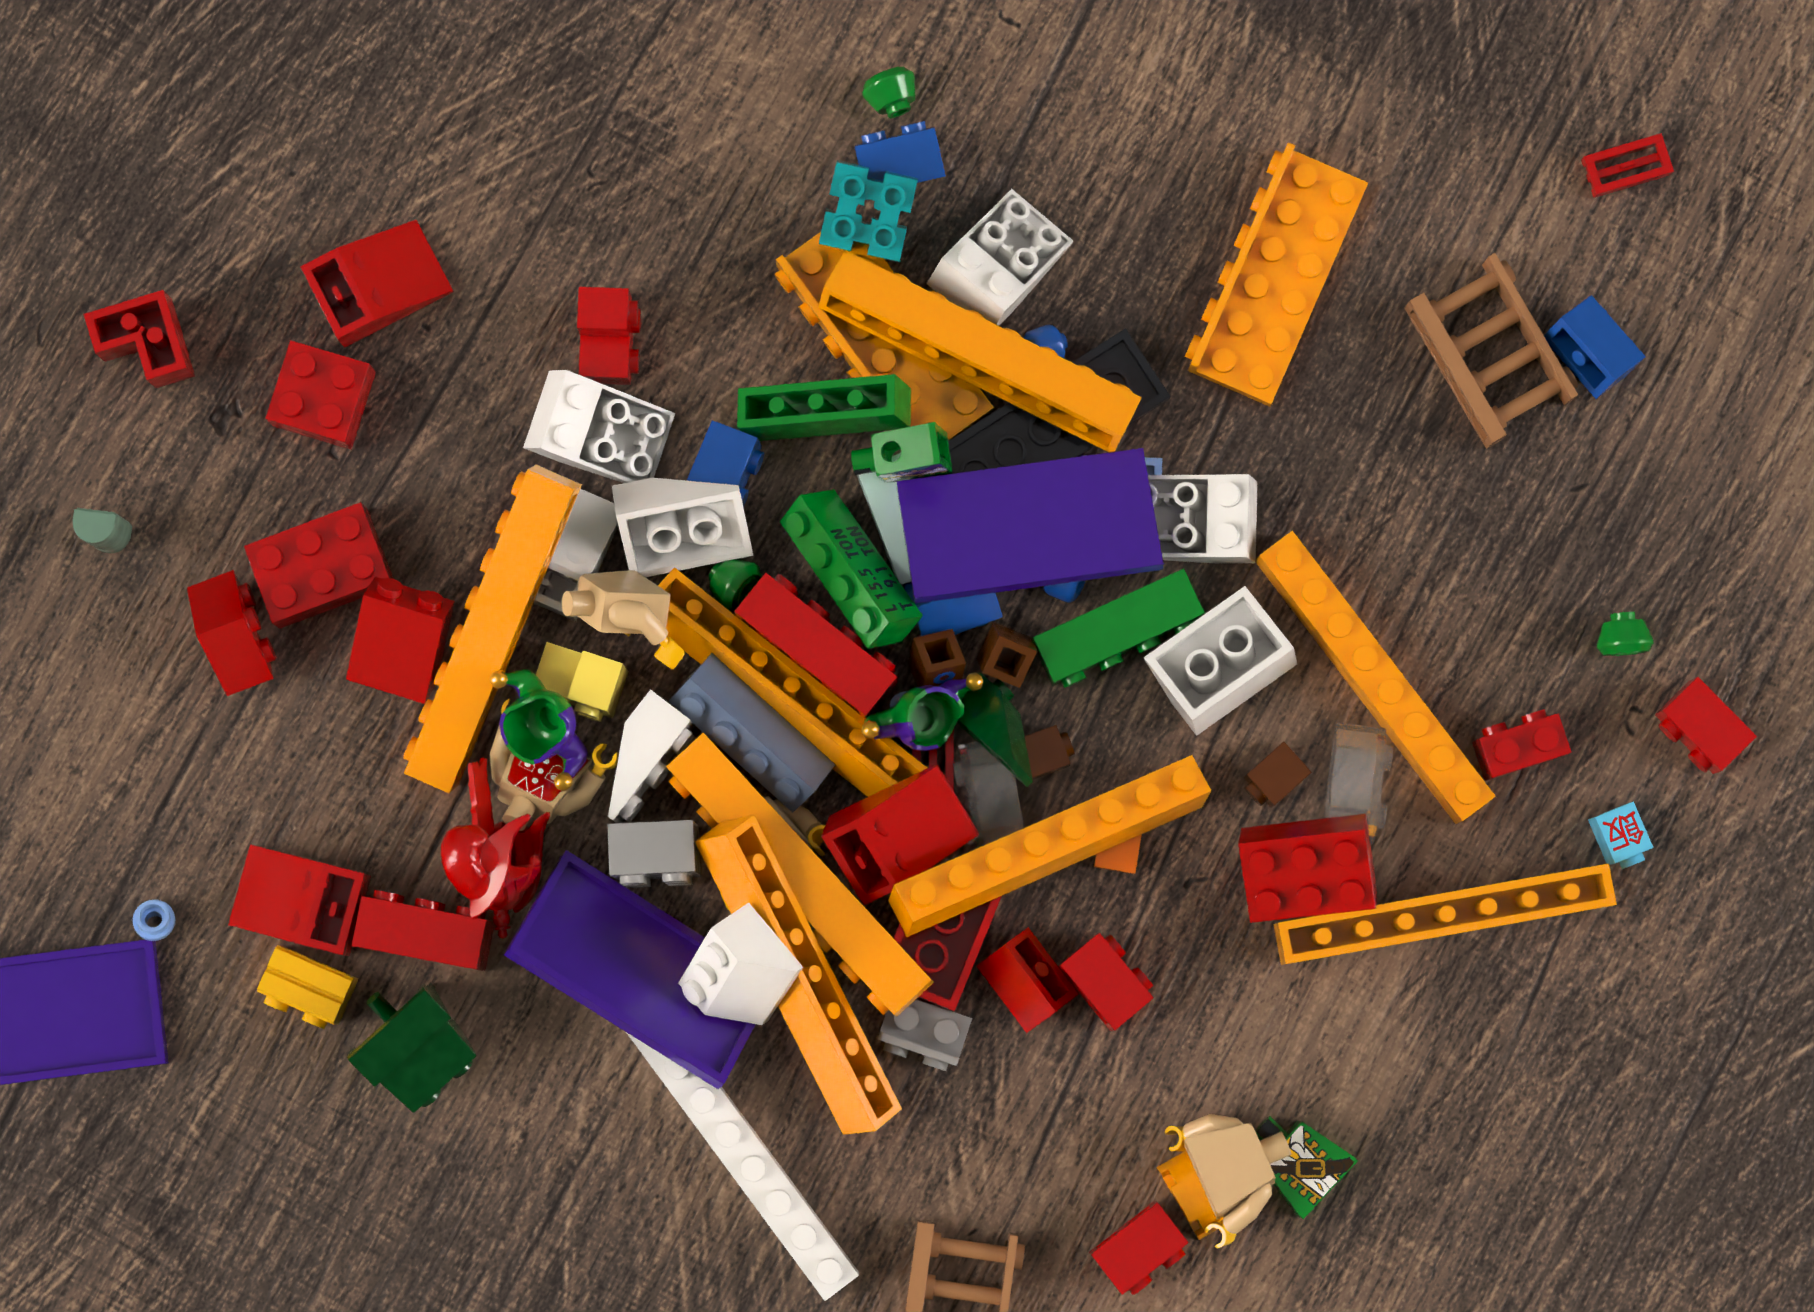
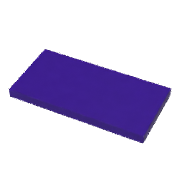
[897,448,1164,604]
[504,850,755,1089]
[0,940,169,1085]

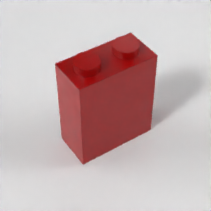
[346,577,455,704]

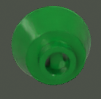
[862,67,915,118]
[709,559,762,612]
[1596,612,1654,656]

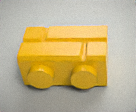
[257,945,358,1029]

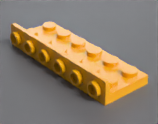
[1185,142,1368,407]
[774,232,994,441]

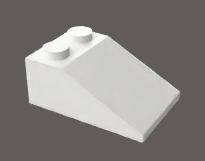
[612,478,754,577]

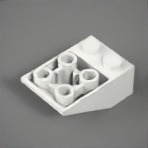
[927,189,1073,326]
[523,370,675,483]
[1148,474,1257,563]
[534,489,618,621]
[608,689,695,823]

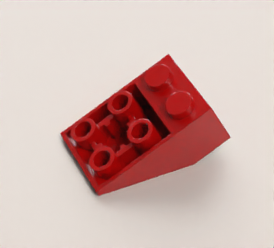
[300,220,454,348]
[821,764,979,905]
[228,844,371,956]

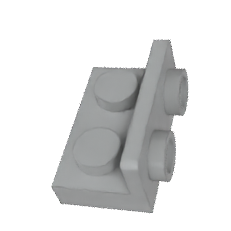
[877,1000,972,1071]

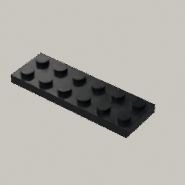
[948,328,1171,474]

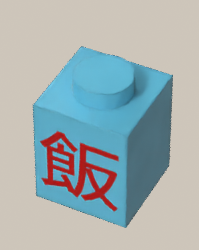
[1588,801,1653,869]

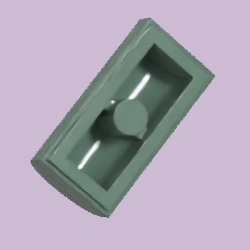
[73,508,132,554]

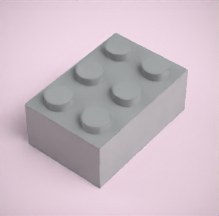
[607,820,702,888]

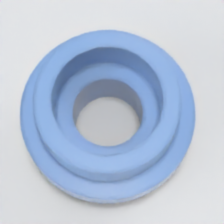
[133,900,175,941]

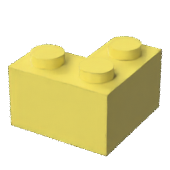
[536,642,629,722]

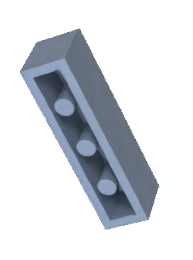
[669,653,836,813]

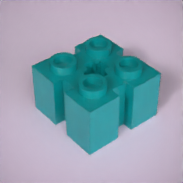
[819,160,918,262]

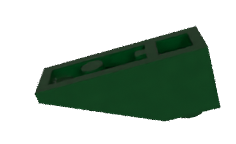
[957,672,1033,787]

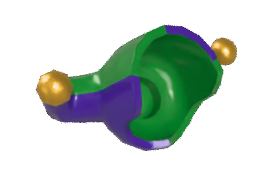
[490,669,588,791]
[861,673,983,751]

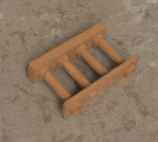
[1404,253,1578,449]
[905,1220,1025,1312]

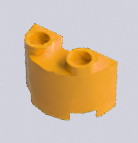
[1156,1151,1223,1240]

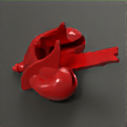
[441,758,550,939]

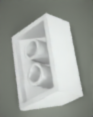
[1144,586,1297,736]
[678,902,803,1025]

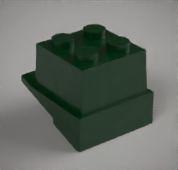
[347,982,477,1113]

